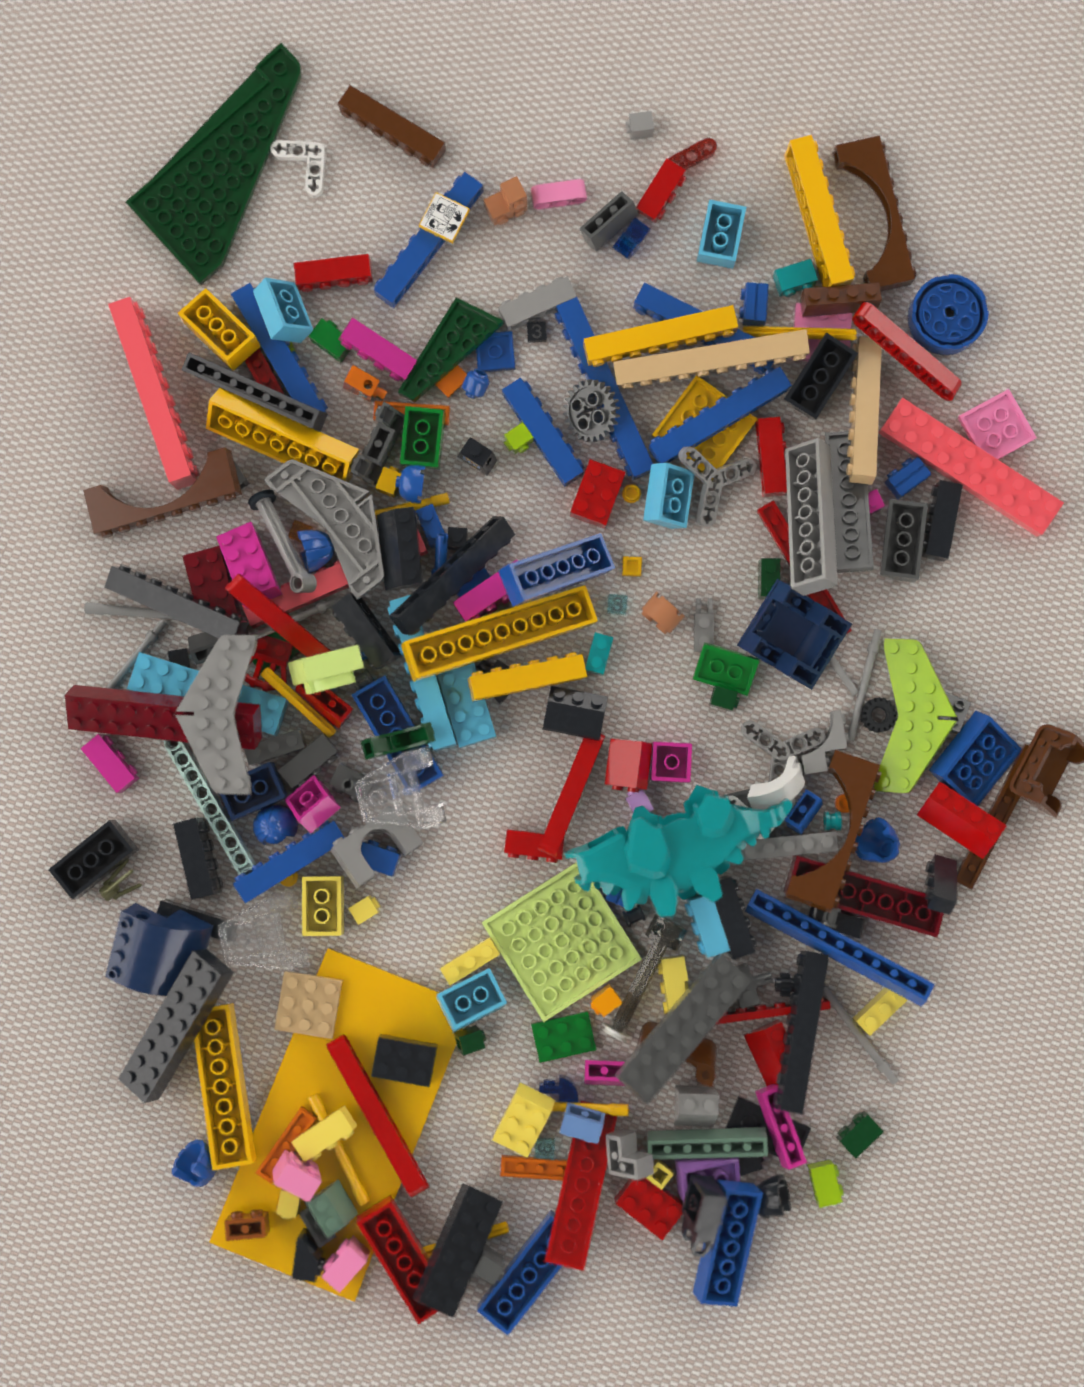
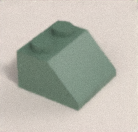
[305,1179,359,1238]

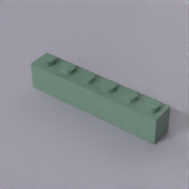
[647,1127,768,1159]

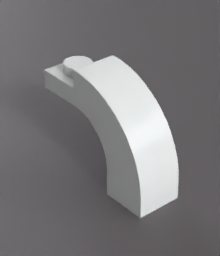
[747,756,805,809]

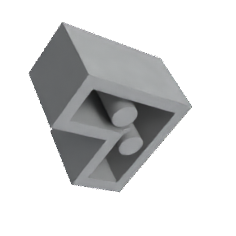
[606,1129,654,1180]

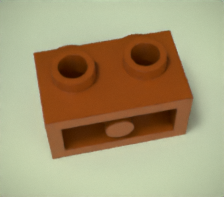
[224,1209,270,1241]

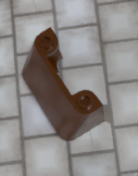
[1010,724,1084,818]
[635,1021,717,1087]

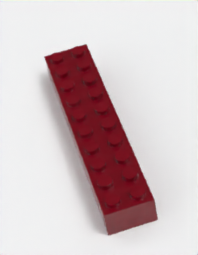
[64,685,262,750]

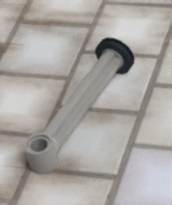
[248,489,317,593]

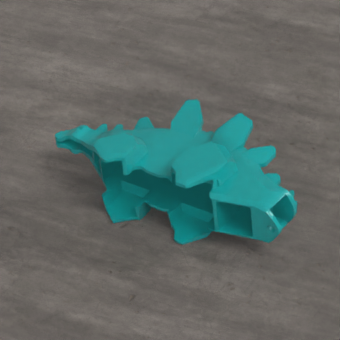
[564,785,793,917]

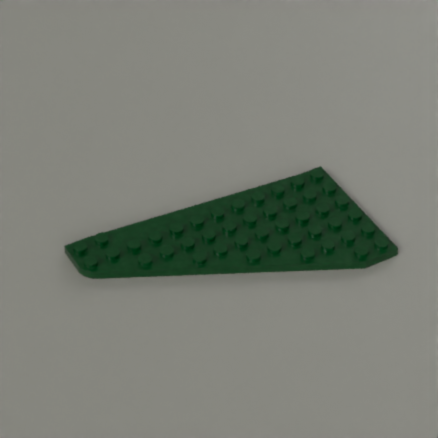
[125,42,302,286]

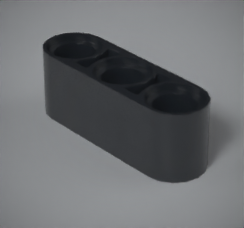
[808,907,865,939]

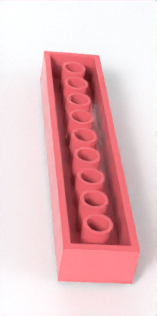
[108,297,200,490]
[878,398,1064,537]

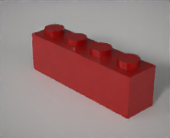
[293,254,373,292]
[755,417,787,497]

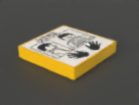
[419,192,470,244]

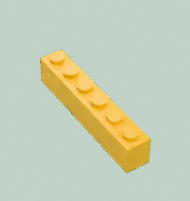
[467,652,587,702]

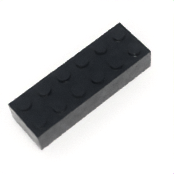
[413,1183,503,1318]

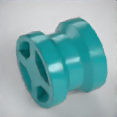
[823,811,842,831]

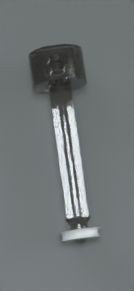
[601,914,688,1043]

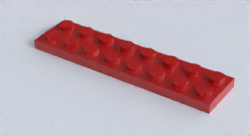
[545,1100,617,1271]

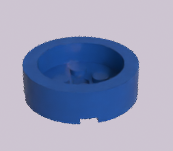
[908,274,989,355]

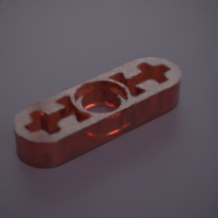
[669,138,717,170]

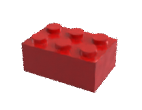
[570,459,626,529]
[614,1177,683,1241]

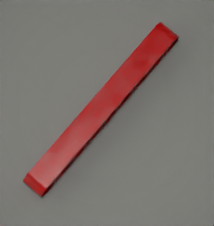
[326,1034,429,1198]

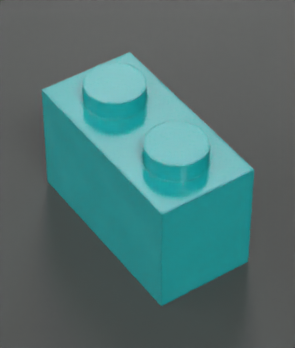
[772,259,818,297]
[585,632,614,676]

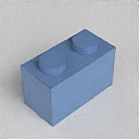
[560,1102,606,1144]

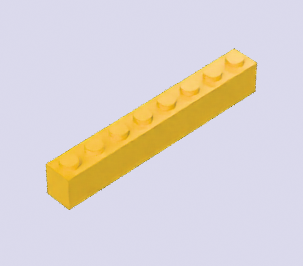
[583,305,738,367]

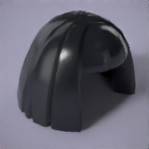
[757,1174,791,1219]

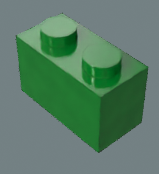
[308,318,352,363]

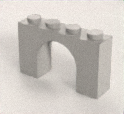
[331,805,423,889]

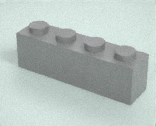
[499,276,577,331]

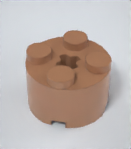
[641,591,685,634]

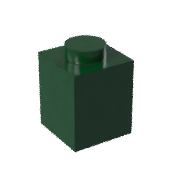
[709,686,740,712]
[454,1025,486,1056]

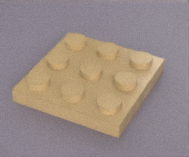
[274,971,343,1039]

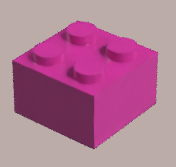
[650,742,692,783]
[285,775,341,833]

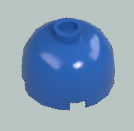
[396,465,425,504]

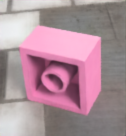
[272,1150,322,1202]
[321,1235,371,1293]

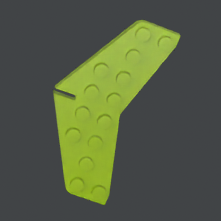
[874,638,957,794]

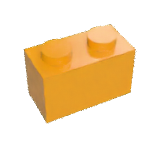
[590,983,622,1017]

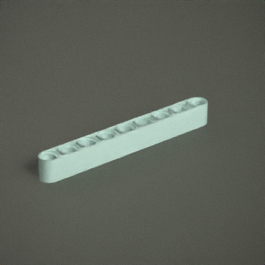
[164,740,256,875]

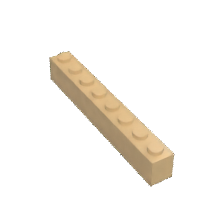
[846,336,882,485]

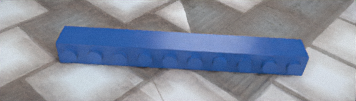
[554,297,653,481]
[744,889,935,1007]

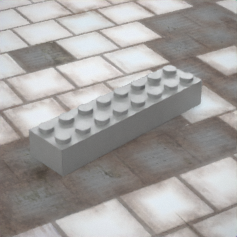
[785,437,838,596]

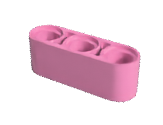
[531,179,587,209]

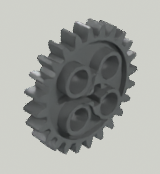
[563,379,620,442]

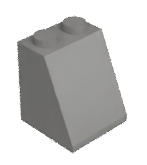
[674,1085,719,1127]

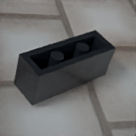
[925,854,957,915]

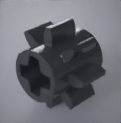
[774,973,795,997]

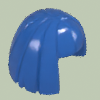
[297,530,334,574]
[253,805,298,845]
[855,817,900,863]
[172,1139,217,1187]

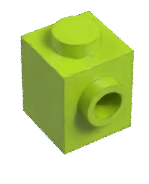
[503,422,534,454]

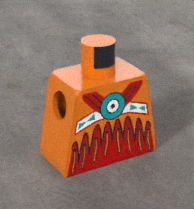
[343,365,388,402]

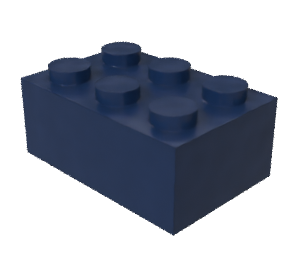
[220,762,288,821]

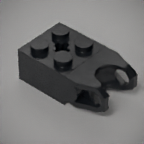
[681,1174,727,1257]

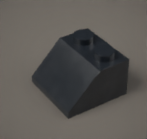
[291,1228,326,1282]

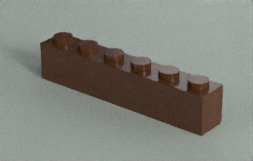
[338,85,446,168]

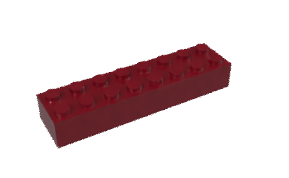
[783,855,944,938]

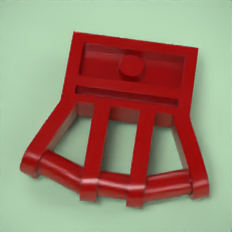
[244,636,294,692]

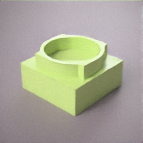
[288,645,364,695]

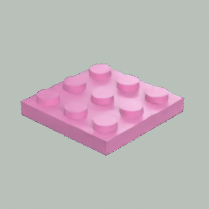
[792,303,852,361]
[957,389,1037,459]

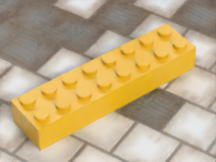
[784,135,855,287]
[206,388,359,482]
[194,1003,256,1170]

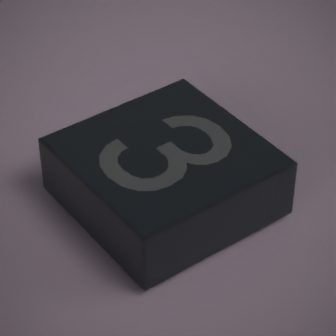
[527,322,547,343]

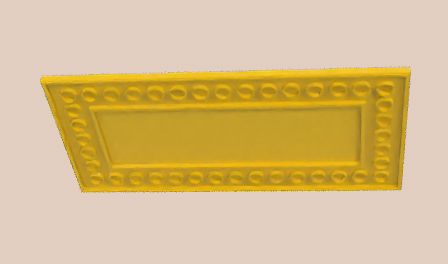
[209,948,462,1302]

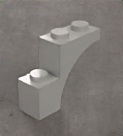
[799,710,849,775]

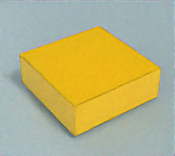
[622,556,642,577]

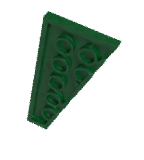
[398,297,505,403]

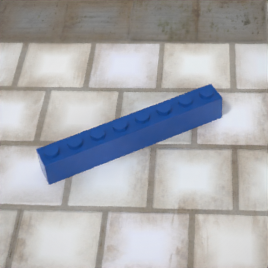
[374,172,483,309]
[633,282,774,374]
[231,283,328,416]
[648,367,792,464]

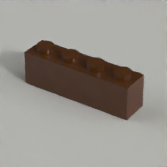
[800,282,882,317]

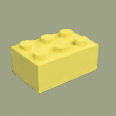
[302,876,344,936]
[492,1083,555,1158]

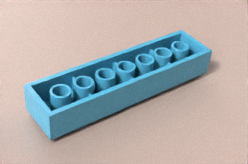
[387,595,458,751]
[127,652,289,736]

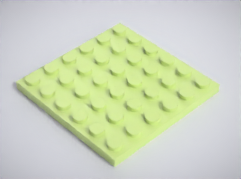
[482,862,642,1022]

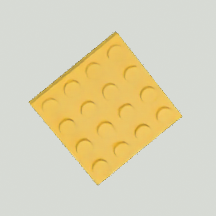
[651,375,757,481]

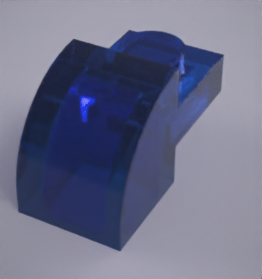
[612,218,651,259]
[539,1075,578,1102]

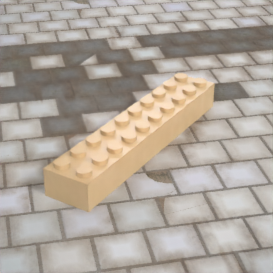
[613,329,810,390]

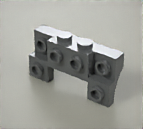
[350,402,405,486]

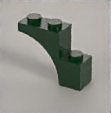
[360,722,435,760]

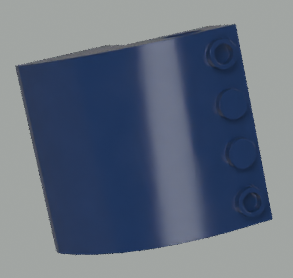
[737,579,852,690]
[105,902,213,996]

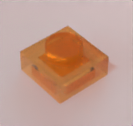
[288,519,313,543]

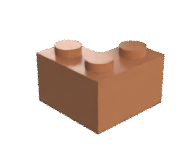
[483,176,527,226]

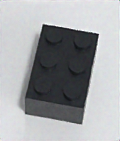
[371,1034,438,1087]

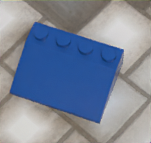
[929,711,1021,806]

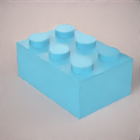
[696,199,747,269]
[253,277,313,343]
[643,463,694,529]
[684,895,730,958]
[436,968,507,1033]

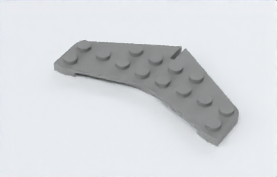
[264,460,385,600]
[176,635,257,794]

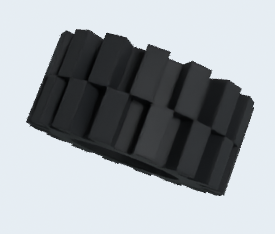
[860,697,898,733]

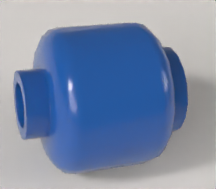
[462,369,490,399]

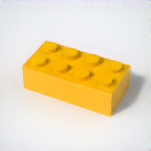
[178,288,261,371]

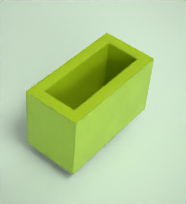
[807,1159,844,1208]

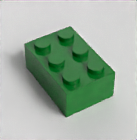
[400,406,446,470]

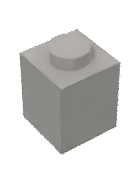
[626,111,654,140]

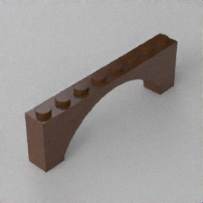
[833,135,916,292]
[83,447,242,538]
[785,750,882,913]

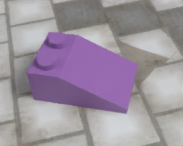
[675,1157,740,1202]

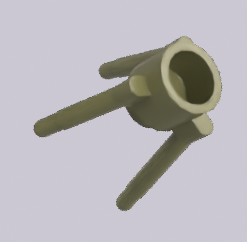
[99,859,142,901]

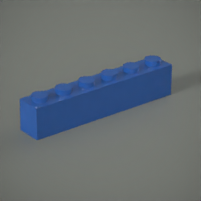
[502,377,585,487]
[233,820,345,904]

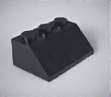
[542,686,608,741]

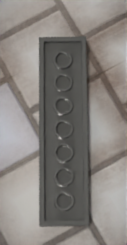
[825,431,874,573]

